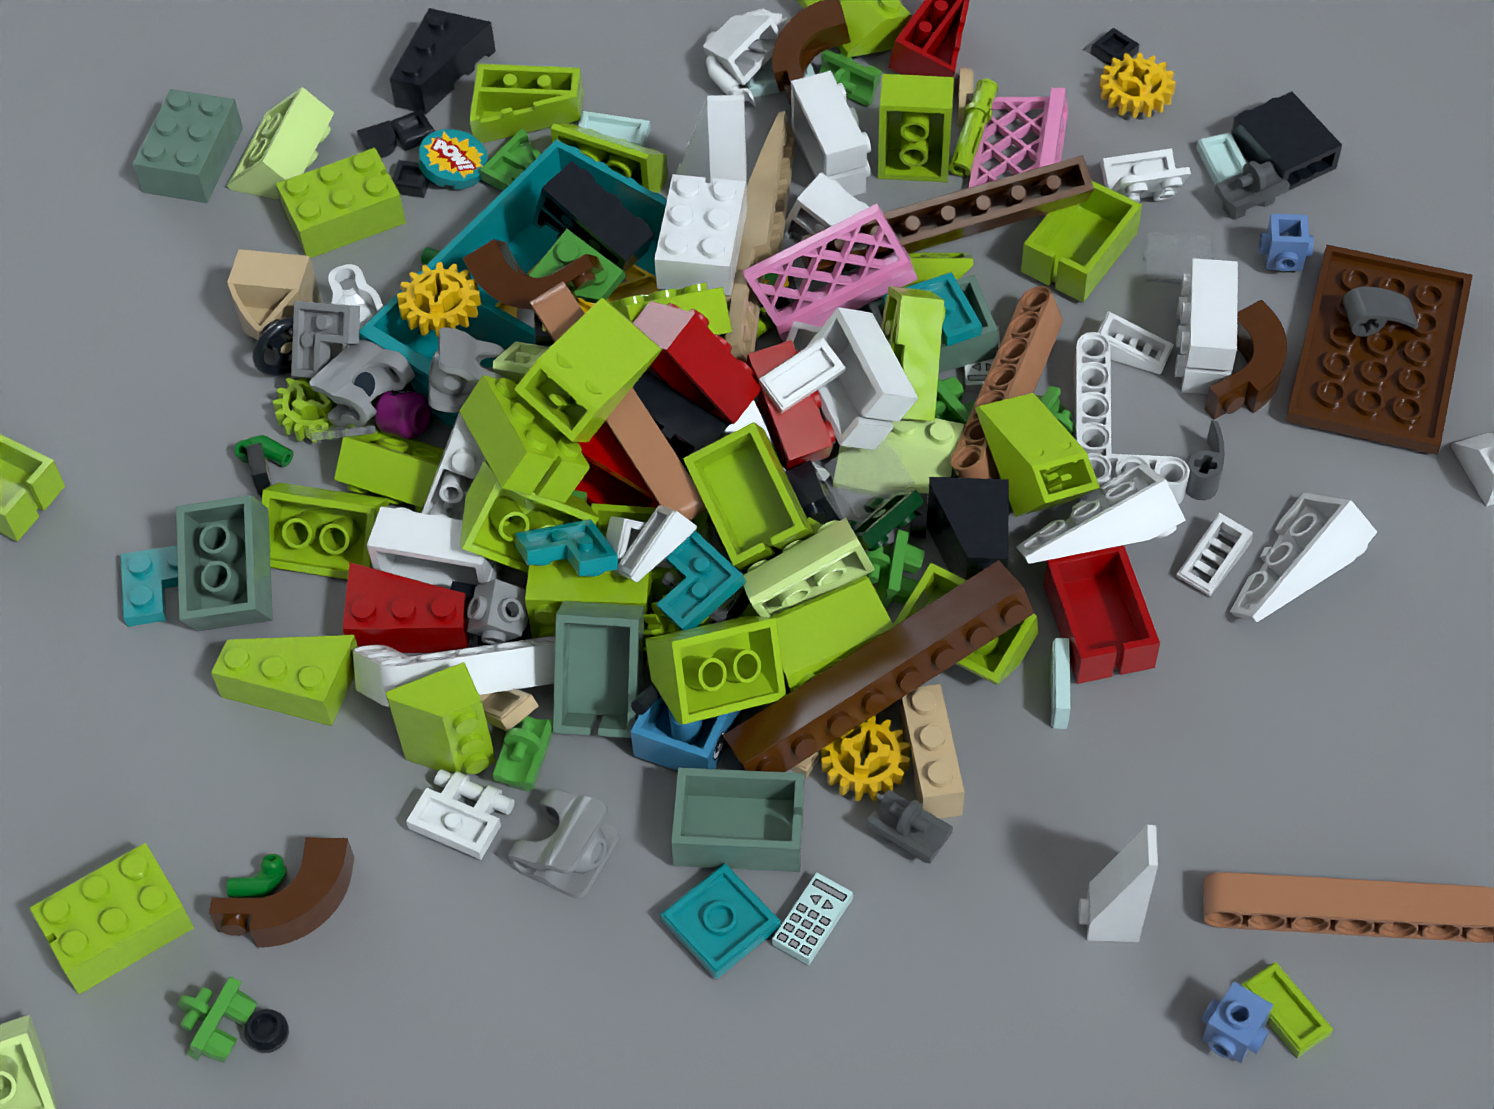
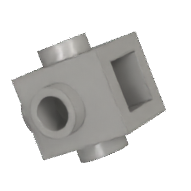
[467,579,528,645]

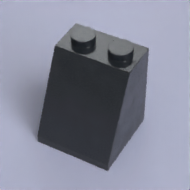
[927,477,1009,580]

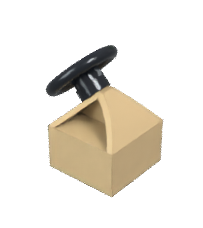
[227,249,322,376]

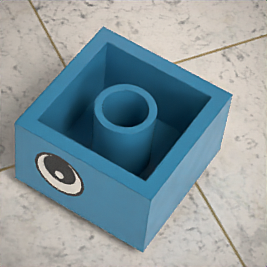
[631,697,740,771]

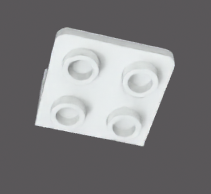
[1100,148,1191,202]

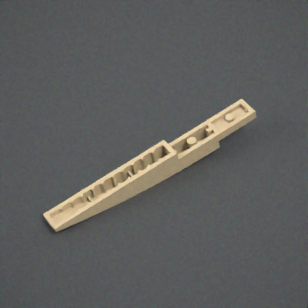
[725,111,797,363]

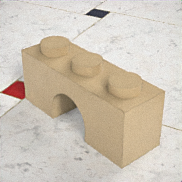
[899,684,965,819]

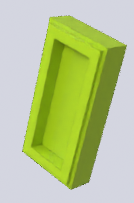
[1241,961,1333,1058]

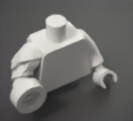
[703,8,790,115]

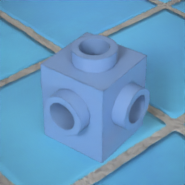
[1259,214,1314,271]
[1201,982,1273,1063]

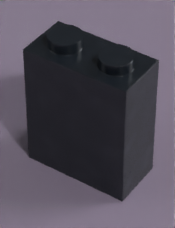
[1231,91,1342,191]

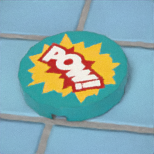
[418,129,488,189]

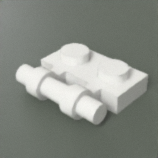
[406,769,515,860]

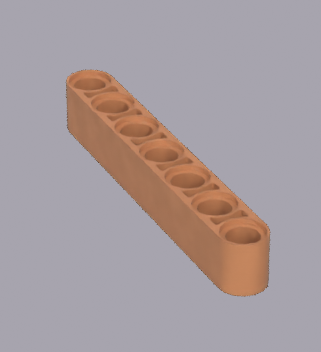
[529,281,707,521]
[950,286,1063,479]
[1203,872,1494,943]

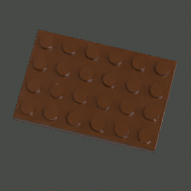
[1285,244,1473,455]

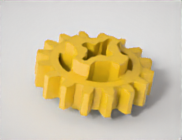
[1099,52,1176,118]
[397,262,481,337]
[821,715,910,801]

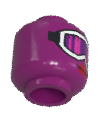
[374,389,432,440]

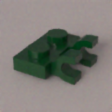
[847,490,924,551]

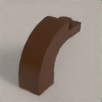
[772,0,851,105]
[463,239,604,311]
[1204,299,1287,420]
[209,837,354,948]

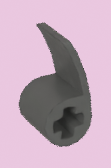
[1342,286,1419,337]
[1186,420,1225,501]

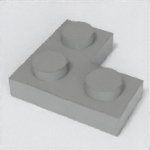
[291,301,360,378]

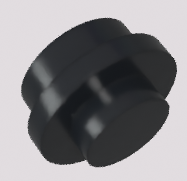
[244,1009,289,1053]

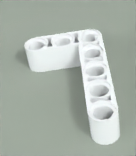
[1073,332,1190,504]
[353,636,555,707]

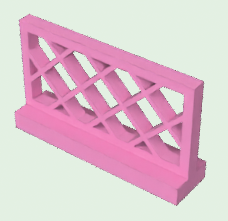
[968,88,1069,215]
[743,203,918,342]

